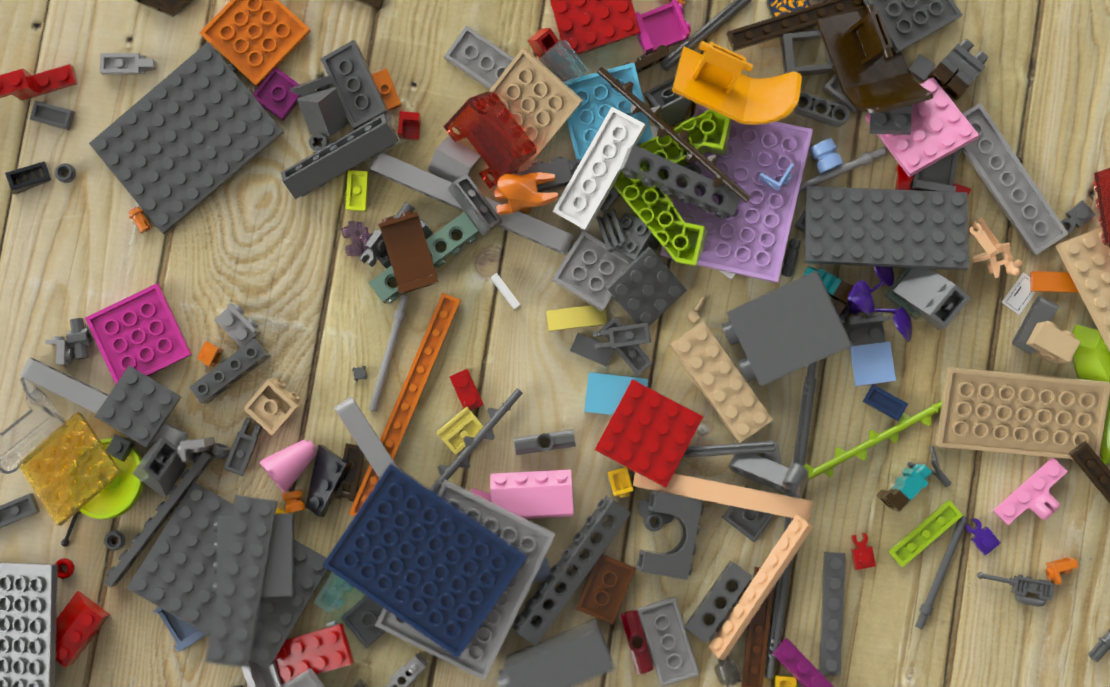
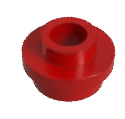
[55,558,75,579]

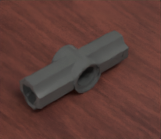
[514,429,576,455]

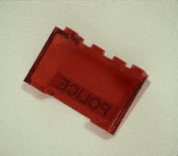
[443,92,536,189]

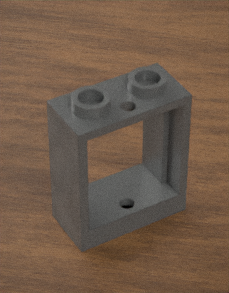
[780,30,834,76]

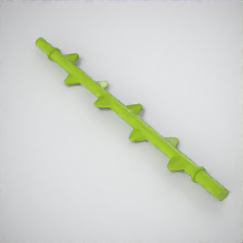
[779,400,943,495]

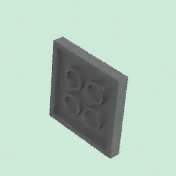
[605,247,687,326]
[95,365,182,448]

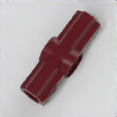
[620,610,654,674]

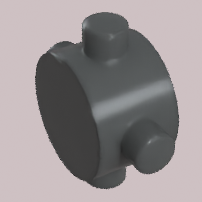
[352,365,368,381]

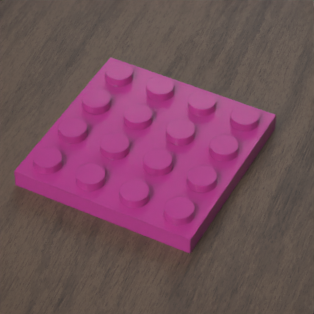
[85,283,192,384]

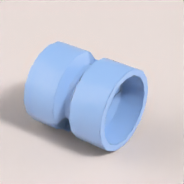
[809,138,844,174]

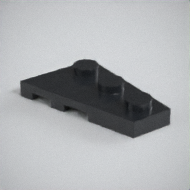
[305,445,351,517]

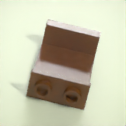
[378,210,439,294]

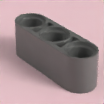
[793,92,850,127]
[1012,295,1059,355]

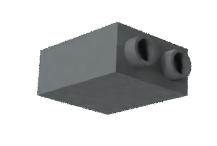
[721,271,852,386]
[497,618,615,687]

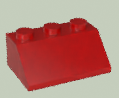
[56,591,110,668]

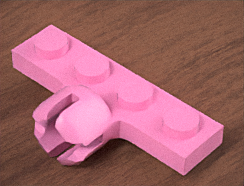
[993,457,1068,526]

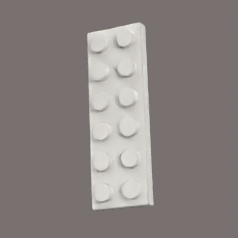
[553,107,647,231]

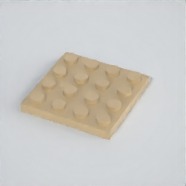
[475,48,584,162]

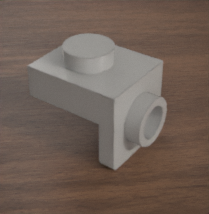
[45,336,74,365]

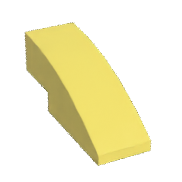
[546,306,607,332]

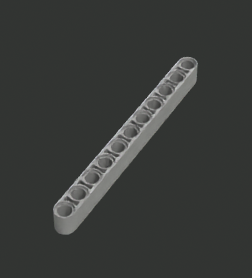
[369,152,574,255]

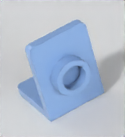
[759,163,794,191]

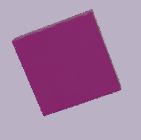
[253,67,300,122]

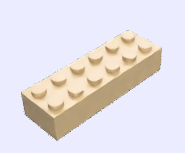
[669,321,773,443]

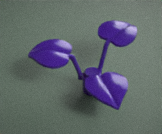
[848,266,913,342]

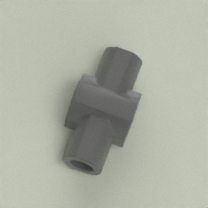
[66,318,92,360]

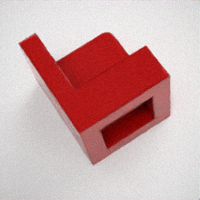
[398,111,421,140]

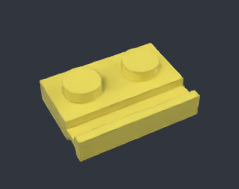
[436,406,484,455]

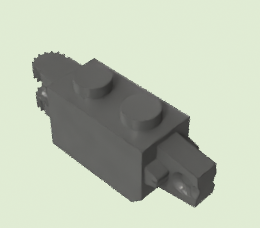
[515,156,582,193]

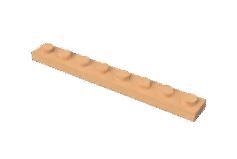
[708,514,814,660]

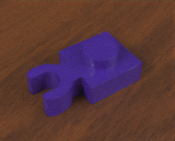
[964,518,1001,556]

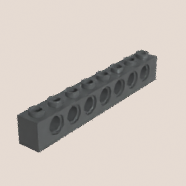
[512,495,631,645]

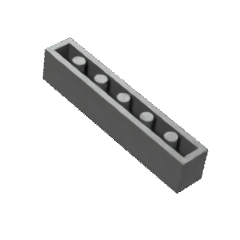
[281,114,398,199]

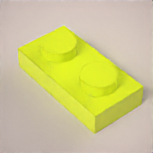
[345,170,369,212]

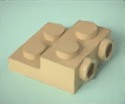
[243,378,302,435]

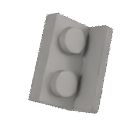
[215,302,260,348]
[178,437,215,462]

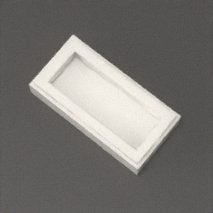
[491,273,521,311]

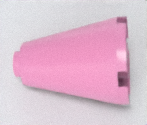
[259,440,317,493]

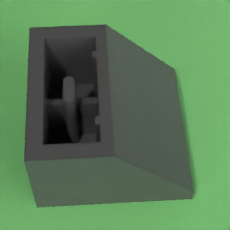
[132,437,187,498]

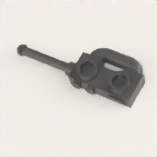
[977,572,1054,607]

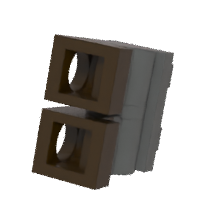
[928,39,988,101]

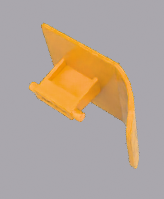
[672,41,802,125]

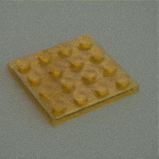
[17,412,122,526]

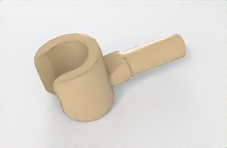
[687,297,706,324]

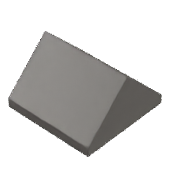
[428,136,482,182]

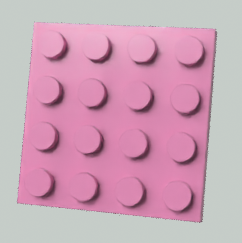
[865,77,979,177]

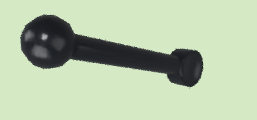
[61,507,81,547]

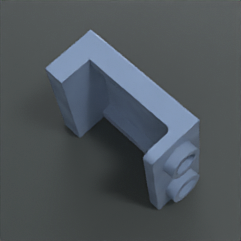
[153,607,207,653]

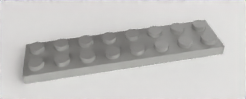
[962,103,1069,256]

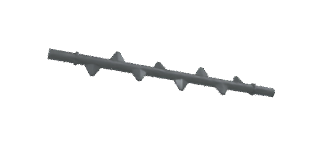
[430,388,523,489]

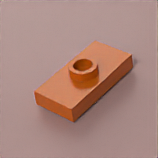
[372,68,402,111]

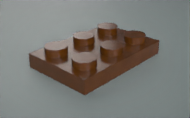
[576,554,636,625]

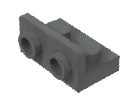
[869,104,913,135]

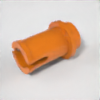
[128,207,152,233]

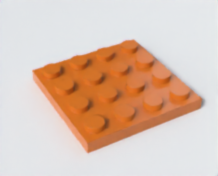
[199,0,311,87]

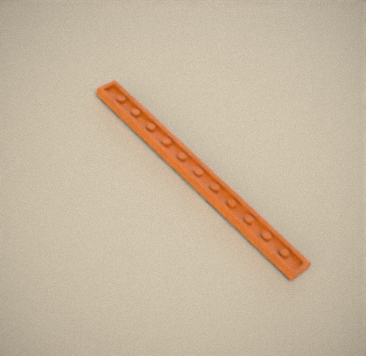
[349,292,461,517]

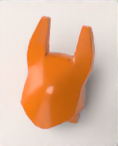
[494,172,558,215]

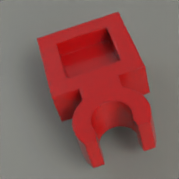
[851,533,876,570]

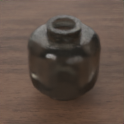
[714,655,744,687]

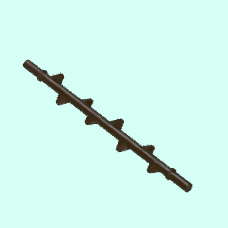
[597,67,751,203]

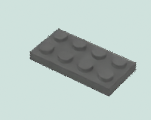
[321,40,388,130]

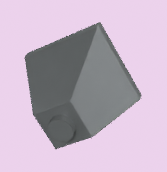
[644,77,692,127]

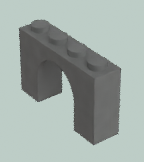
[636,490,704,580]

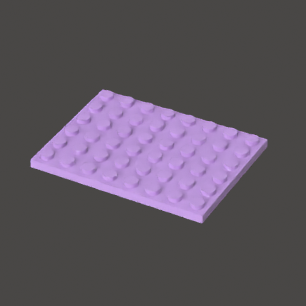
[660,104,813,283]

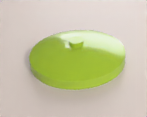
[68,438,145,520]

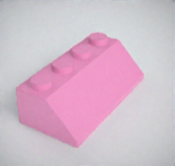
[490,470,573,519]

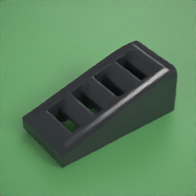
[5,161,51,195]

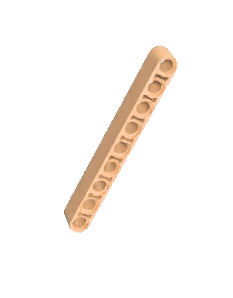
[632,472,813,521]

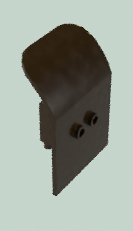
[816,4,933,113]

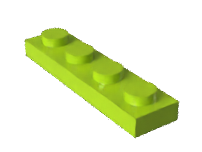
[887,500,963,568]

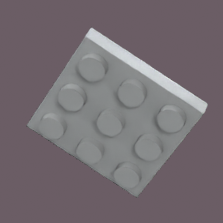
[552,231,633,312]

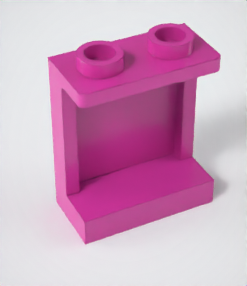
[636,0,691,54]

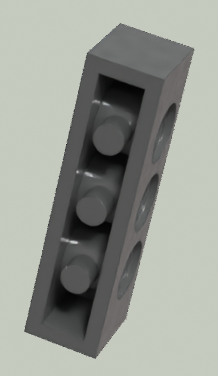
[189,339,271,404]
[684,560,752,643]

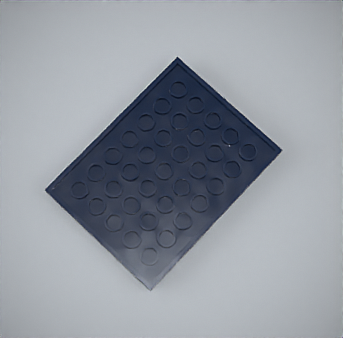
[322,463,527,659]

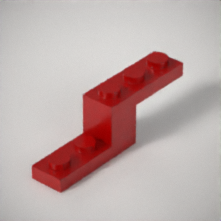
[0,64,78,101]

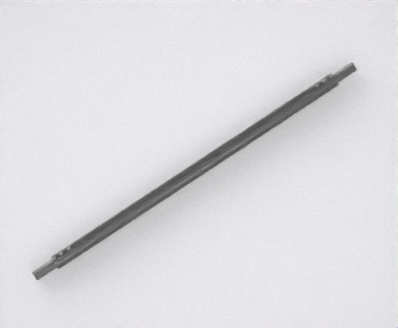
[766,361,817,678]

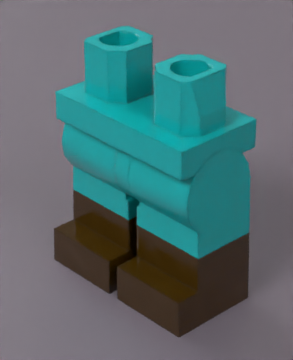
[803,266,854,316]
[876,463,933,512]

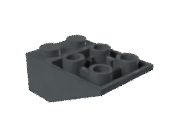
[892,268,971,330]

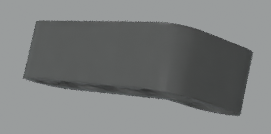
[728,453,809,498]

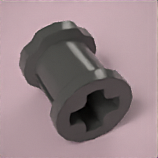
[309,133,330,153]

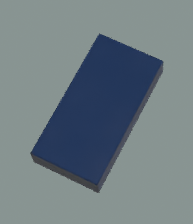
[862,384,908,422]

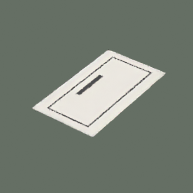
[1002,273,1036,315]

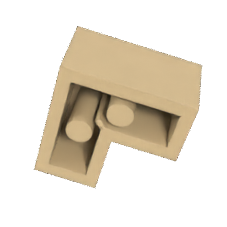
[1026,321,1081,364]

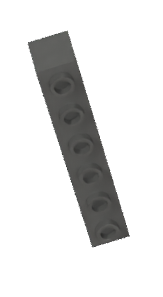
[619,145,740,219]

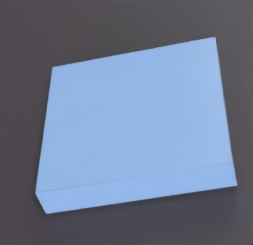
[850,341,896,386]

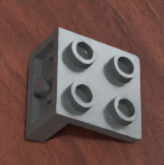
[610,213,660,261]
[843,313,890,347]

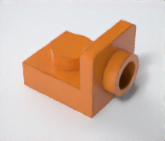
[197,341,224,367]
[1045,557,1079,585]

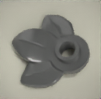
[638,499,674,531]

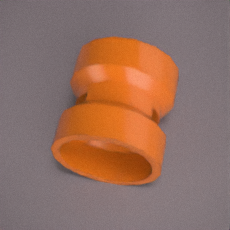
[282,490,306,513]

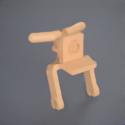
[970,218,1023,278]

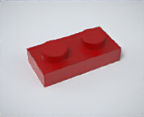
[449,369,484,411]

